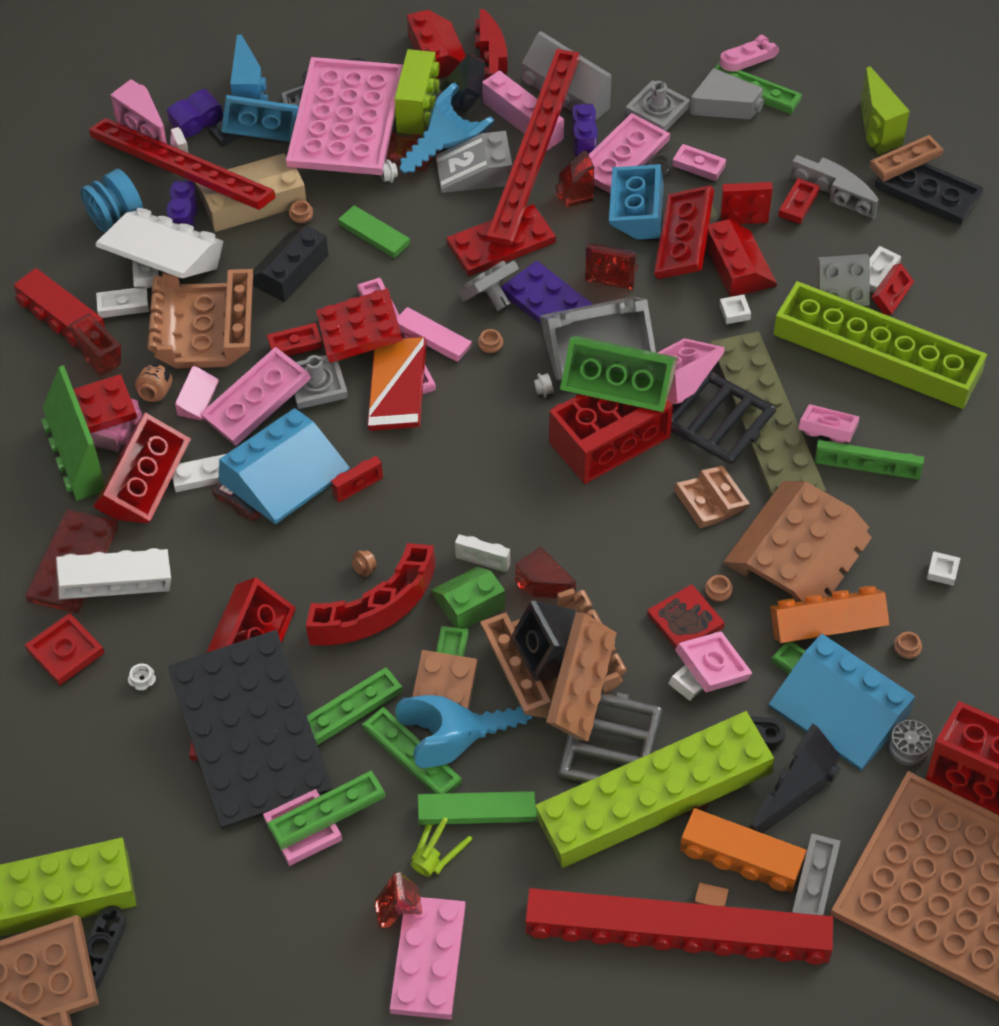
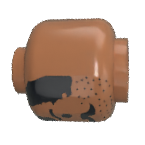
[135,364,173,402]

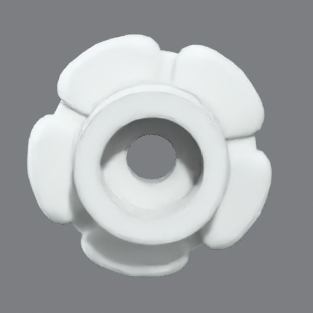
[380,159,398,183]
[534,373,554,398]
[128,663,156,690]

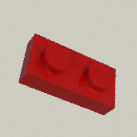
[778,178,820,225]
[871,263,915,315]
[267,323,323,356]
[331,456,383,503]

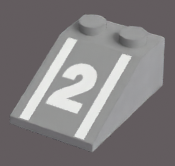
[436,131,512,193]

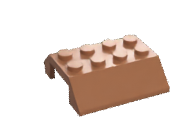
[147,269,253,369]
[723,481,872,602]
[480,588,627,718]

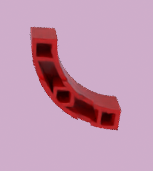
[306,543,436,645]

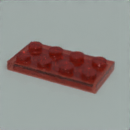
[25,509,118,614]

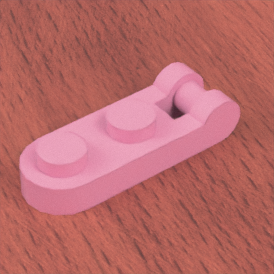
[719,35,779,71]

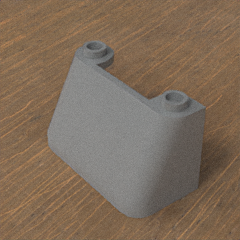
[540,297,656,381]

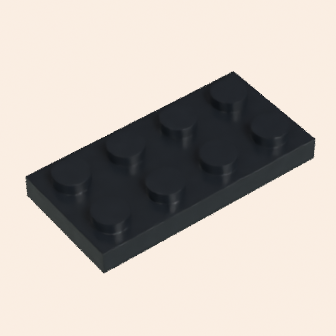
[874,163,984,225]

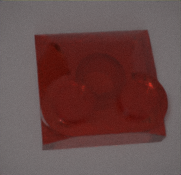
[585,243,638,290]

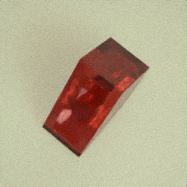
[555,150,595,208]
[69,313,121,376]
[515,546,576,598]

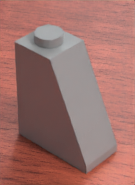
[690,68,764,119]

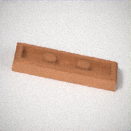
[869,135,944,182]

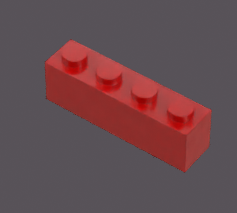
[14,268,107,352]

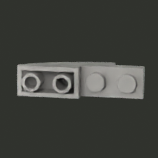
[790,155,879,219]

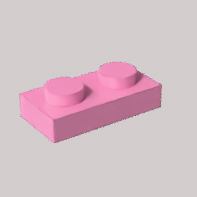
[672,144,726,181]

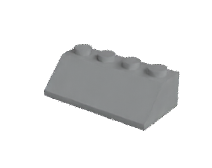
[522,31,611,120]

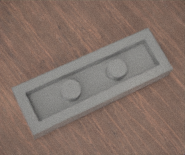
[792,833,840,915]

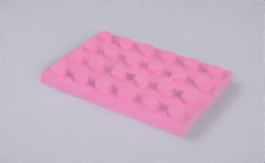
[286,57,403,175]

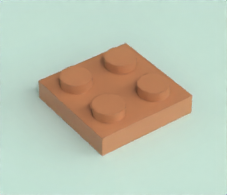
[412,650,478,710]

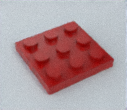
[316,288,403,363]

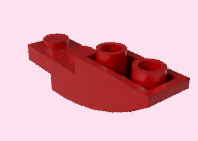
[475,9,508,80]

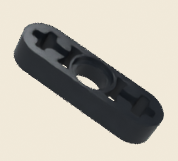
[86,906,127,989]

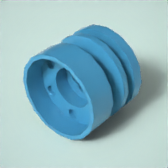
[80,169,143,233]

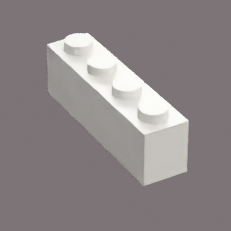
[56,548,171,599]

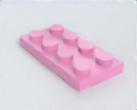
[575,113,670,194]
[200,347,311,446]
[390,896,466,1020]

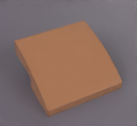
[673,466,750,529]

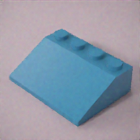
[218,408,350,524]
[768,633,915,771]

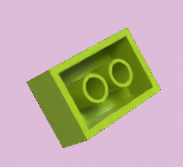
[395,49,440,136]

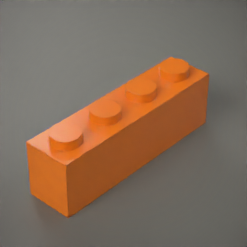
[770,586,889,643]
[680,808,807,893]

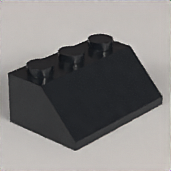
[253,226,328,302]

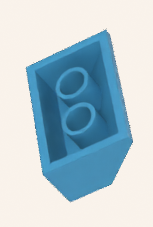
[221,95,298,142]
[609,164,664,240]

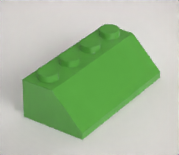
[560,336,678,412]

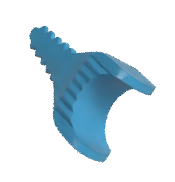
[399,83,495,174]
[395,695,533,768]

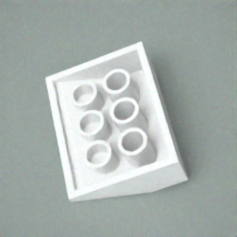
[96,208,223,278]

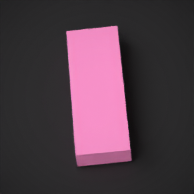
[397,307,472,362]

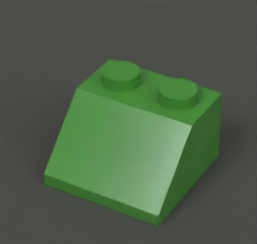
[430,566,505,629]

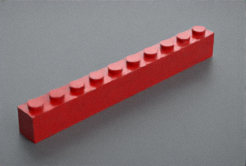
[526,888,833,965]

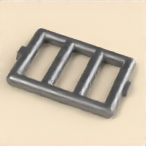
[558,692,663,783]

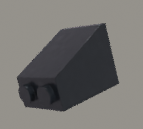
[511,601,578,681]

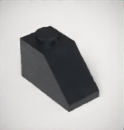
[439,53,485,112]

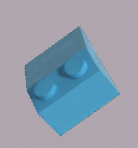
[230,34,269,101]

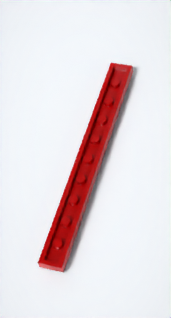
[487,49,580,246]
[89,118,276,210]

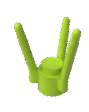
[410,817,472,877]

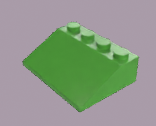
[41,365,105,501]

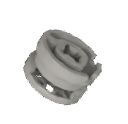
[889,720,932,766]

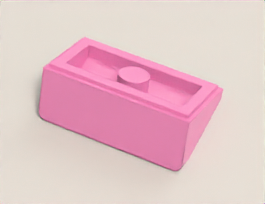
[175,366,219,421]

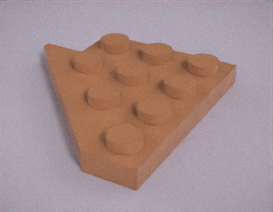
[0,915,99,1026]

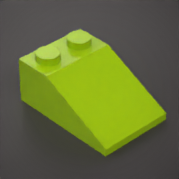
[861,66,910,155]

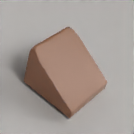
[694,882,729,906]

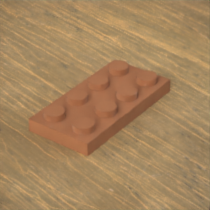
[546,612,617,741]

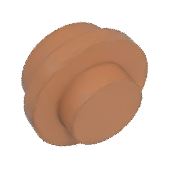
[289,200,313,223]
[478,329,503,353]
[352,550,377,577]
[705,575,733,601]
[894,631,922,659]

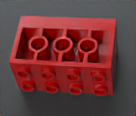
[549,394,673,485]
[926,701,999,815]

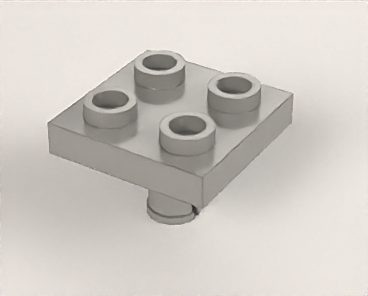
[625,80,691,131]
[818,254,870,306]
[458,260,519,311]
[293,355,348,409]

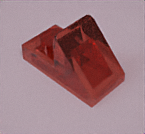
[375,872,423,928]

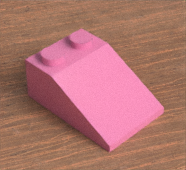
[110,79,167,144]
[658,338,724,404]

